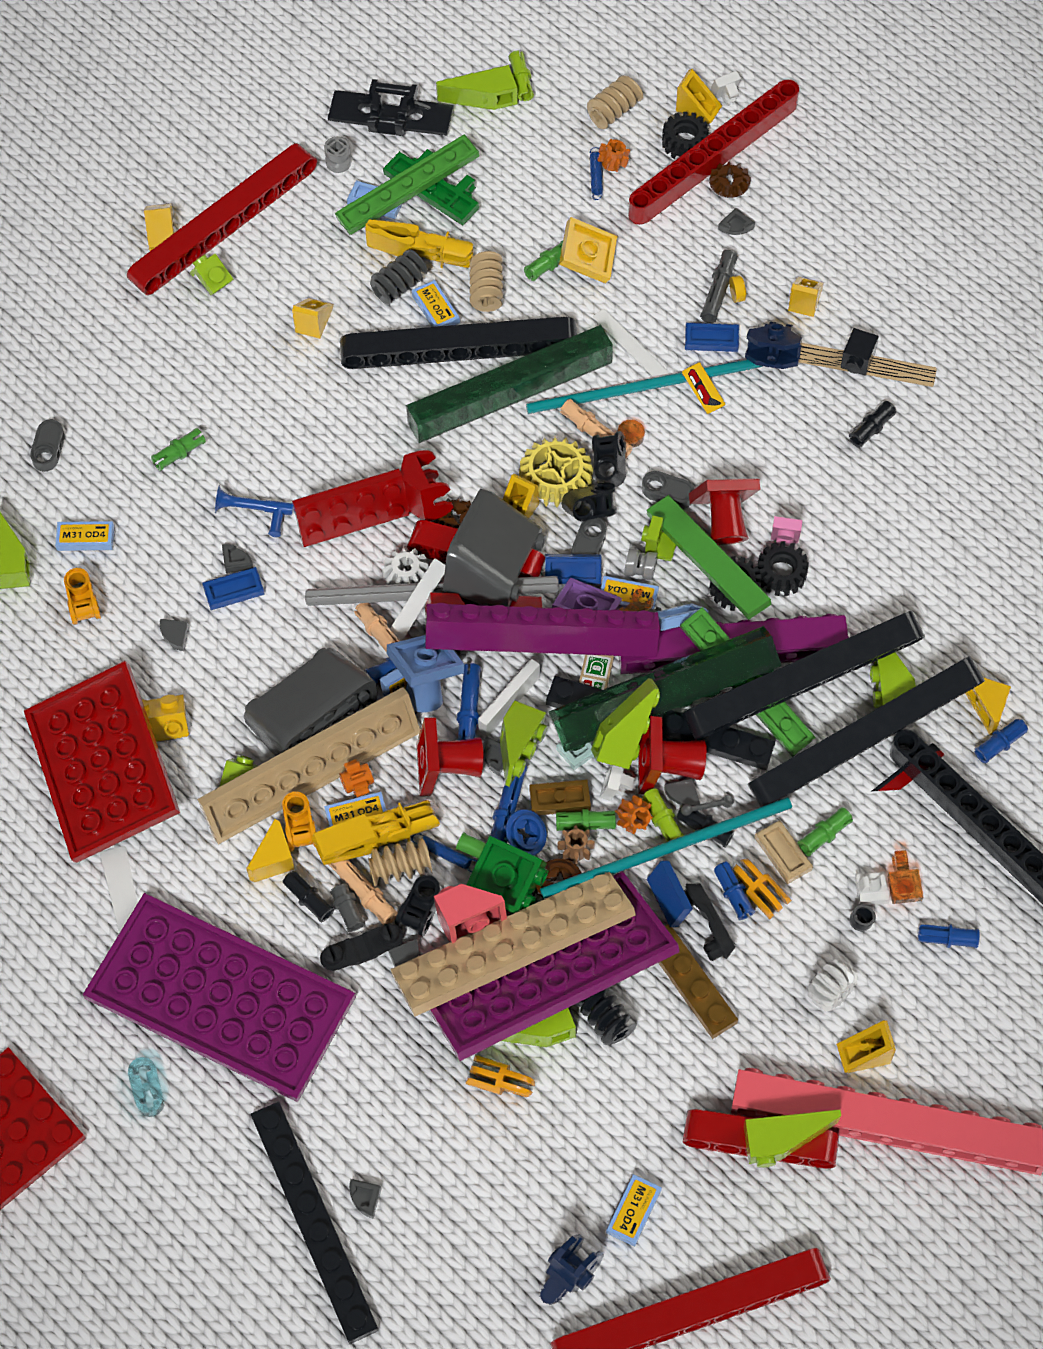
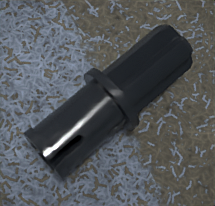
[677,804,735,848]
[283,871,334,923]

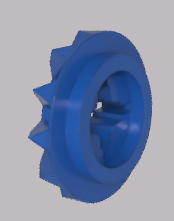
[503,809,547,856]

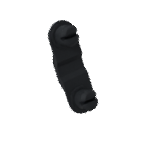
[684,883,735,961]
[320,923,404,971]

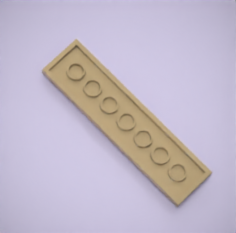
[197,687,420,845]
[390,872,636,1017]

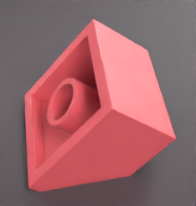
[434,884,507,943]

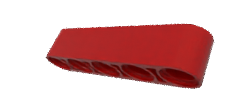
[407,520,545,578]
[683,1109,839,1169]

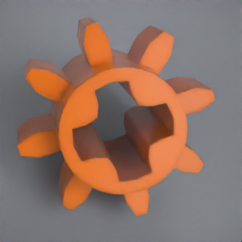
[597,139,630,172]
[339,759,374,797]
[615,795,653,834]

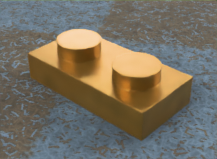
[529,779,591,816]

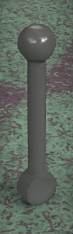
[681,795,734,816]

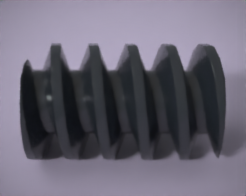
[575,987,637,1045]

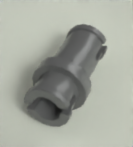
[330,883,365,932]

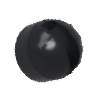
[850,905,876,932]

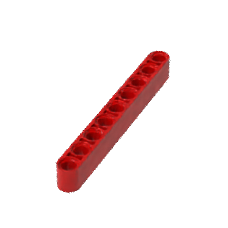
[628,79,799,225]
[127,143,317,295]
[550,1248,831,1349]

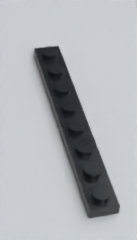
[546,676,776,771]
[251,1101,379,1345]

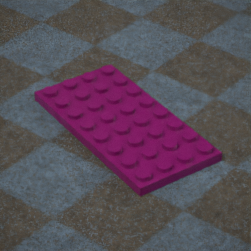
[428,871,680,1061]
[82,893,356,1102]

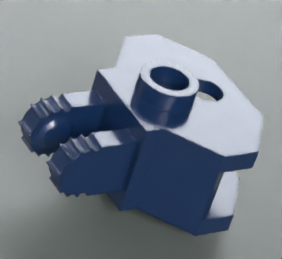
[745,321,802,369]
[539,1234,604,1305]

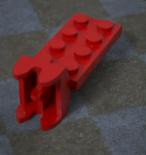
[292,450,453,547]

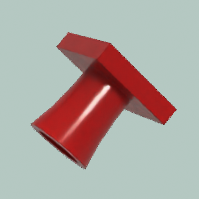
[689,479,761,545]
[638,716,706,794]
[416,718,483,796]

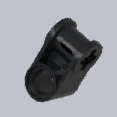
[592,431,626,487]
[561,483,617,521]
[395,875,441,937]

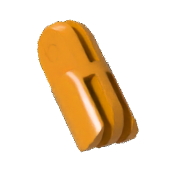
[733,858,792,920]
[466,1055,535,1097]

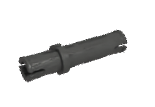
[700,250,738,323]

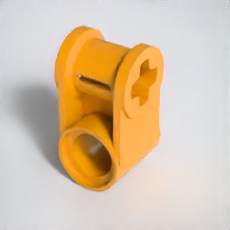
[64,568,101,625]
[282,792,316,852]

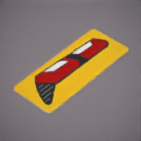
[682,362,725,414]

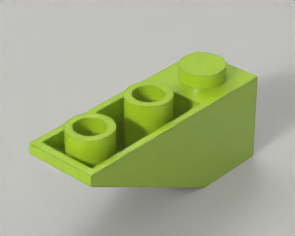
[436,65,518,110]
[0,512,30,589]
[870,652,916,708]
[591,678,660,769]
[500,700,548,787]
[502,1008,576,1047]

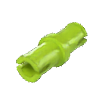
[508,51,534,101]
[641,788,684,842]

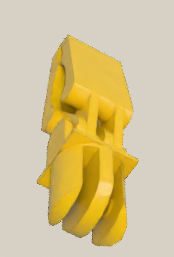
[365,219,473,268]
[312,799,440,865]

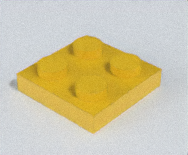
[559,217,617,284]

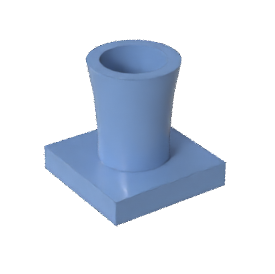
[386,635,464,712]

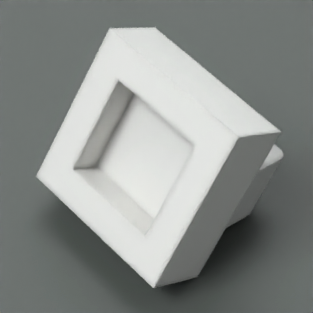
[710,70,741,105]
[600,765,635,801]
[855,872,890,906]

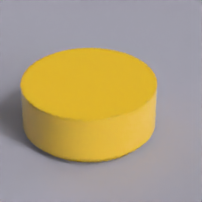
[729,275,746,303]

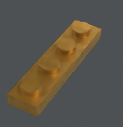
[659,924,738,1039]

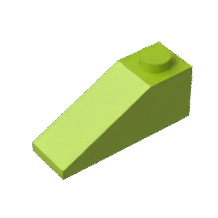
[744,1110,841,1168]

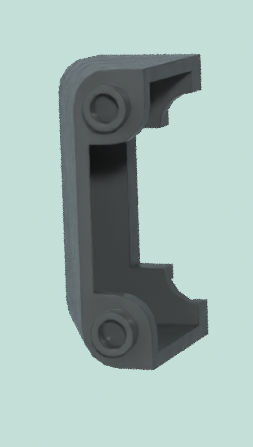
[442,489,546,607]
[244,648,378,756]

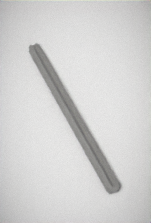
[305,576,559,606]

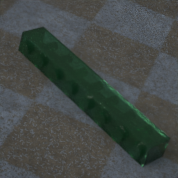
[406,325,613,443]
[548,626,782,752]

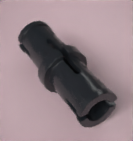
[849,401,897,448]

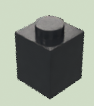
[841,328,879,376]

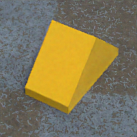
[676,69,722,124]
[144,203,174,251]
[788,277,824,317]
[292,298,334,339]
[503,474,539,519]
[965,677,1011,736]
[246,819,295,882]
[836,1020,896,1073]

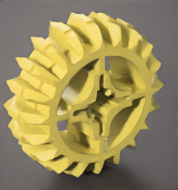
[519,436,593,507]

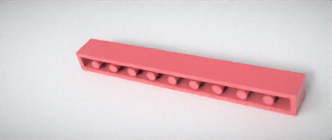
[730,1068,1043,1176]

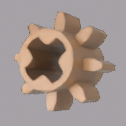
[558,825,595,865]

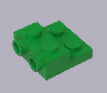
[466,836,548,914]

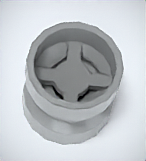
[324,136,351,173]
[624,548,658,580]

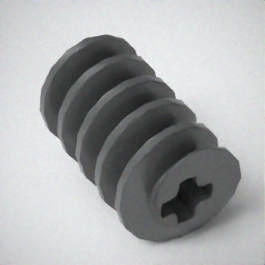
[370,249,428,305]

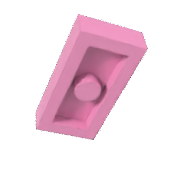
[771,516,803,546]

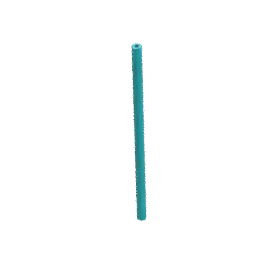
[526,359,763,414]
[540,797,792,900]

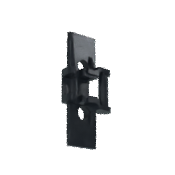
[328,79,454,136]

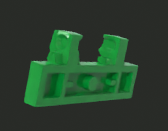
[383,149,479,226]

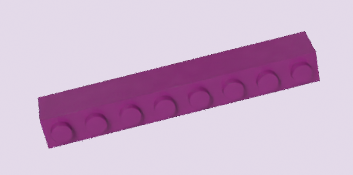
[425,603,660,657]
[618,614,849,675]

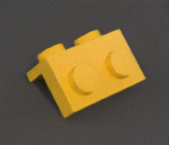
[142,694,189,742]

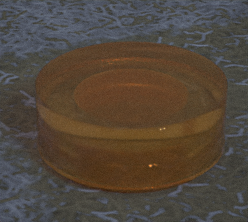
[617,420,645,448]

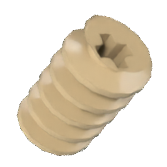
[587,75,643,129]
[470,251,503,312]
[368,838,432,887]

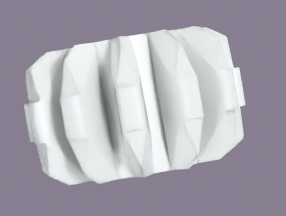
[382,546,430,585]
[807,959,858,1012]

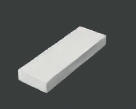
[478,659,540,737]

